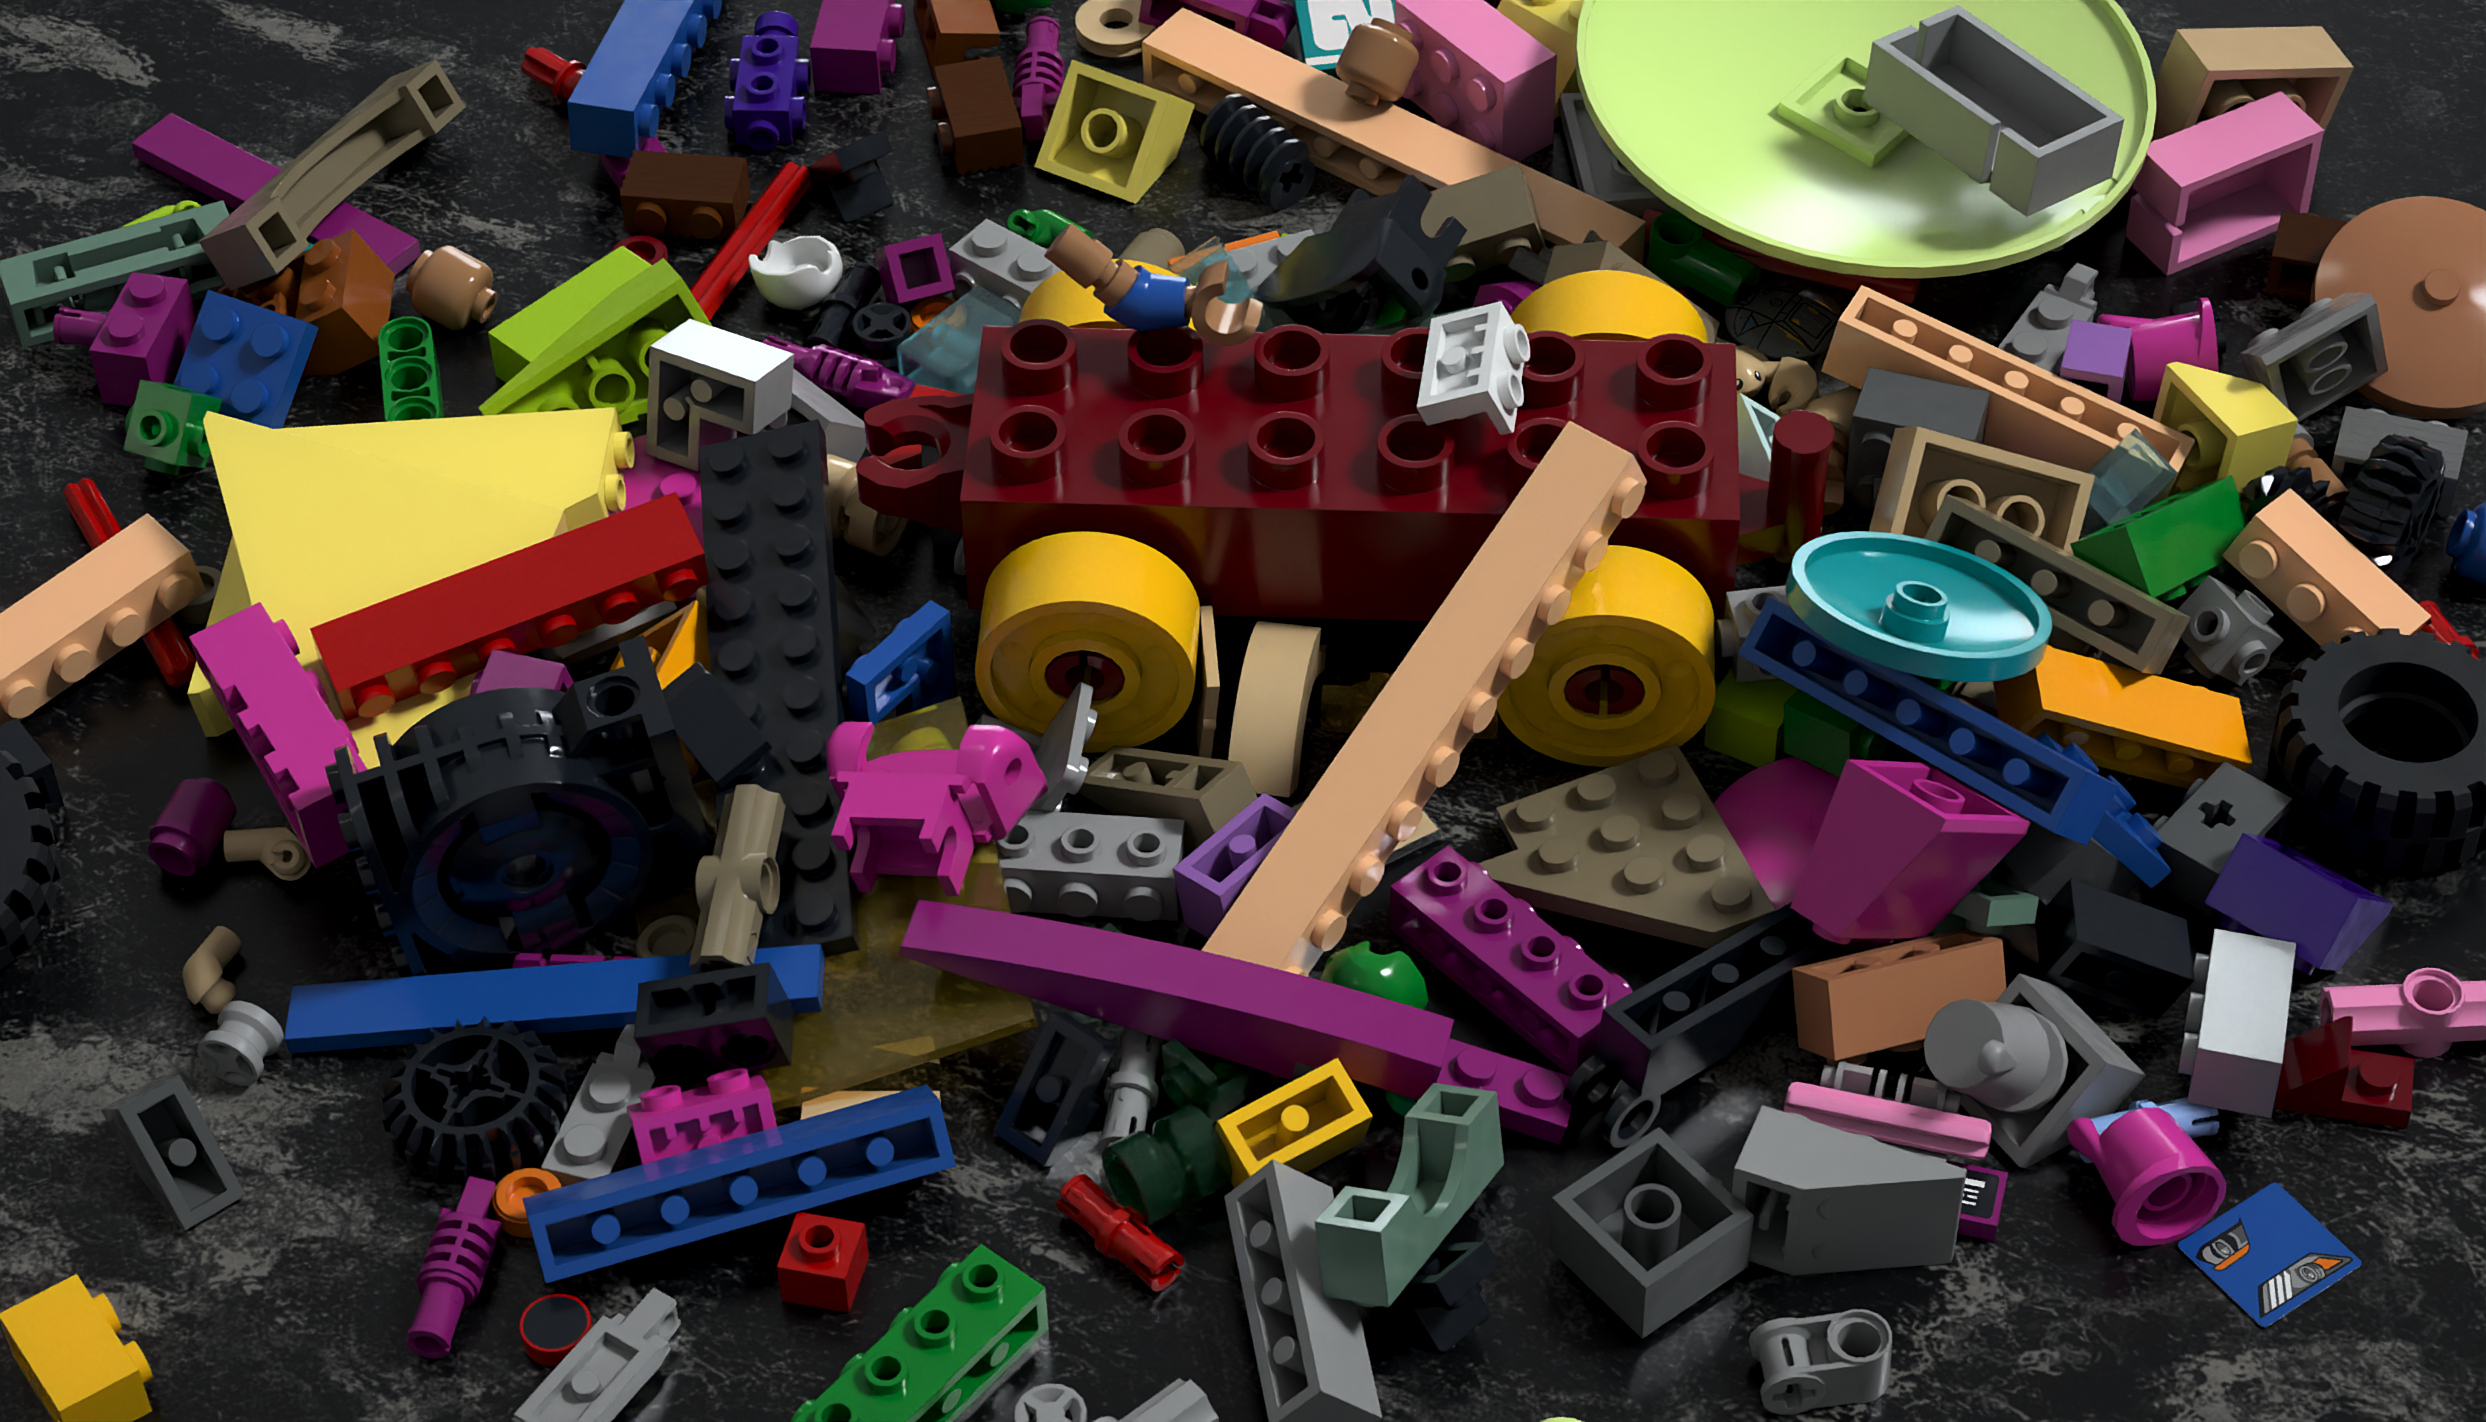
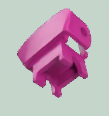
[826,722,1049,896]

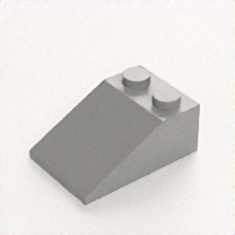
[2240,292,2388,422]

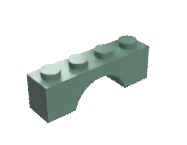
[1315,1083,1504,1307]

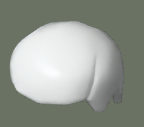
[748,236,843,310]

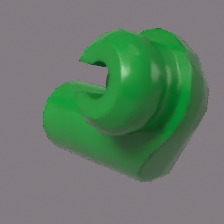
[1006,209,1094,248]

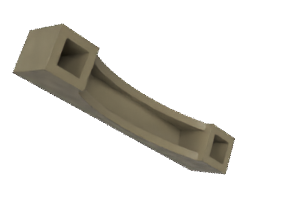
[199,59,465,291]

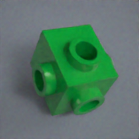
[123,380,222,476]

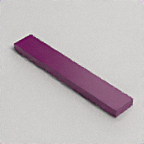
[131,113,421,276]

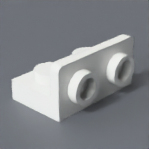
[1417,301,1530,435]

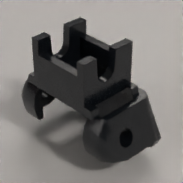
[1256,175,1467,334]

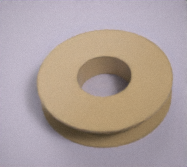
[1075,0,1157,58]

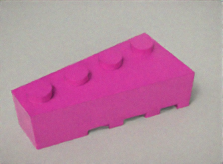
[189,602,368,869]

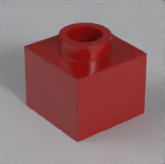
[777,1211,869,1313]

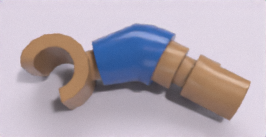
[1044,223,1263,346]

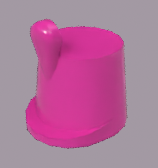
[2097,297,2219,402]
[2067,1108,2227,1246]

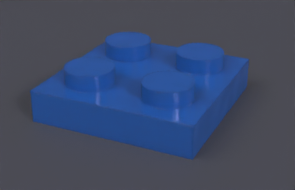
[173,290,319,429]
[2035,731,2171,889]

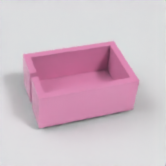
[1394,0,1557,162]
[2125,91,2324,276]

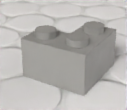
[646,319,794,472]

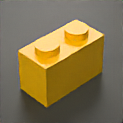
[1210,1058,1373,1188]
[0,1274,153,1422]

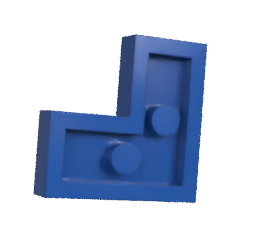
[845,600,957,735]

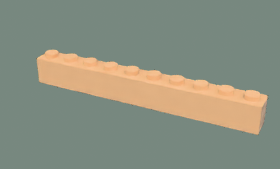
[1142,7,1646,275]
[1201,421,1647,977]

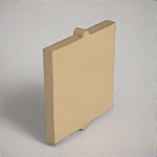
[1193,606,1220,758]

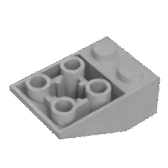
[1732,1105,1967,1275]

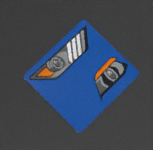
[2178,1183,2362,1327]

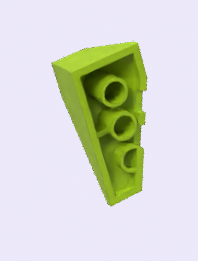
[478,258,712,425]

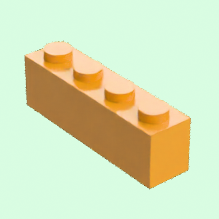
[1993,645,2253,789]

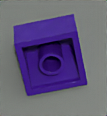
[2204,833,2394,975]

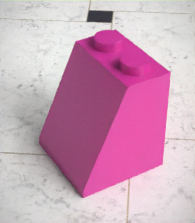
[1790,759,2031,945]

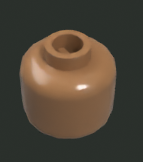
[1335,18,1419,108]
[406,245,498,332]

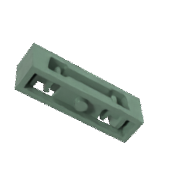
[0,200,229,348]

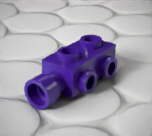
[724,11,811,152]

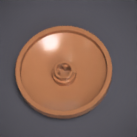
[2310,196,2486,419]

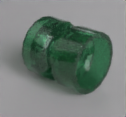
[1102,1105,1232,1227]

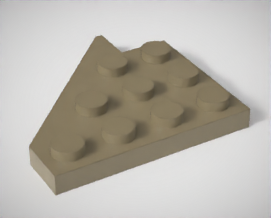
[1478,744,1776,949]

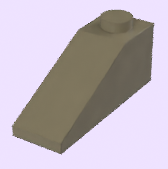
[1077,746,1258,857]

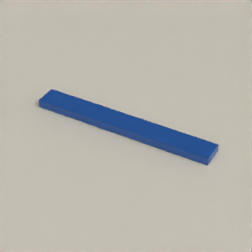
[284,944,825,1054]

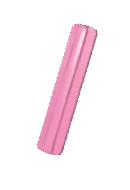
[1784,1082,1992,1161]

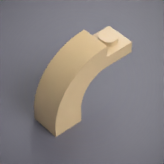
[1228,621,1327,797]

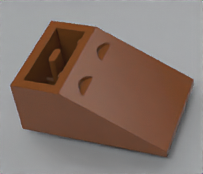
[217,229,395,376]

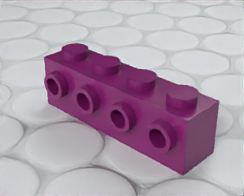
[1390,845,1633,1076]

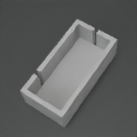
[1863,5,2124,217]

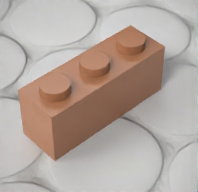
[1792,928,2006,1066]

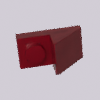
[2273,1016,2414,1129]

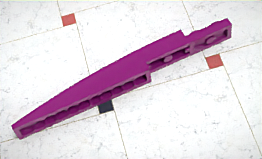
[899,900,1572,1145]

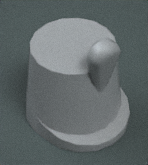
[1924,999,2068,1114]

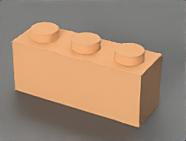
[2222,488,2431,647]

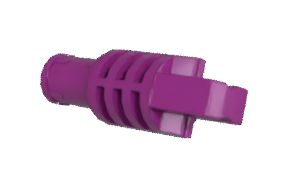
[1012,16,1065,142]
[762,335,915,412]
[405,1176,502,1359]

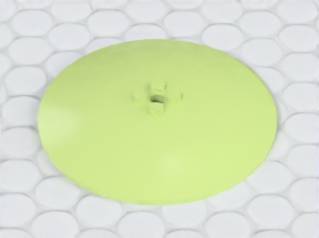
[1575,0,2157,279]

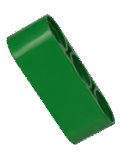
[378,316,444,422]

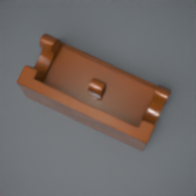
[913,0,1000,78]

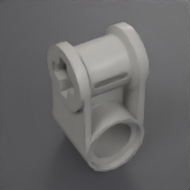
[1748,1309,1892,1415]

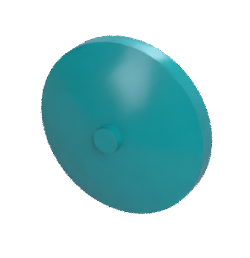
[1785,531,2052,682]

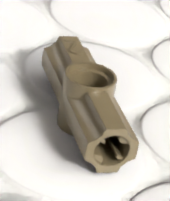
[689,784,786,974]

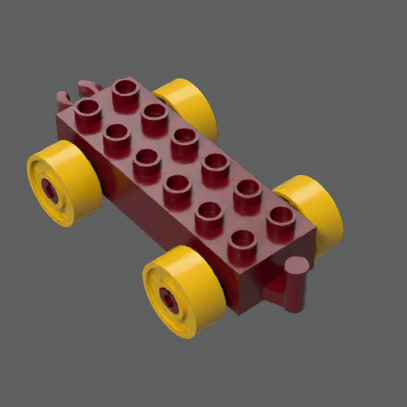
[856,259,1835,767]

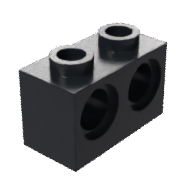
[634,962,795,1086]

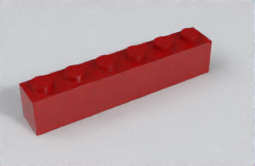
[310,492,709,722]

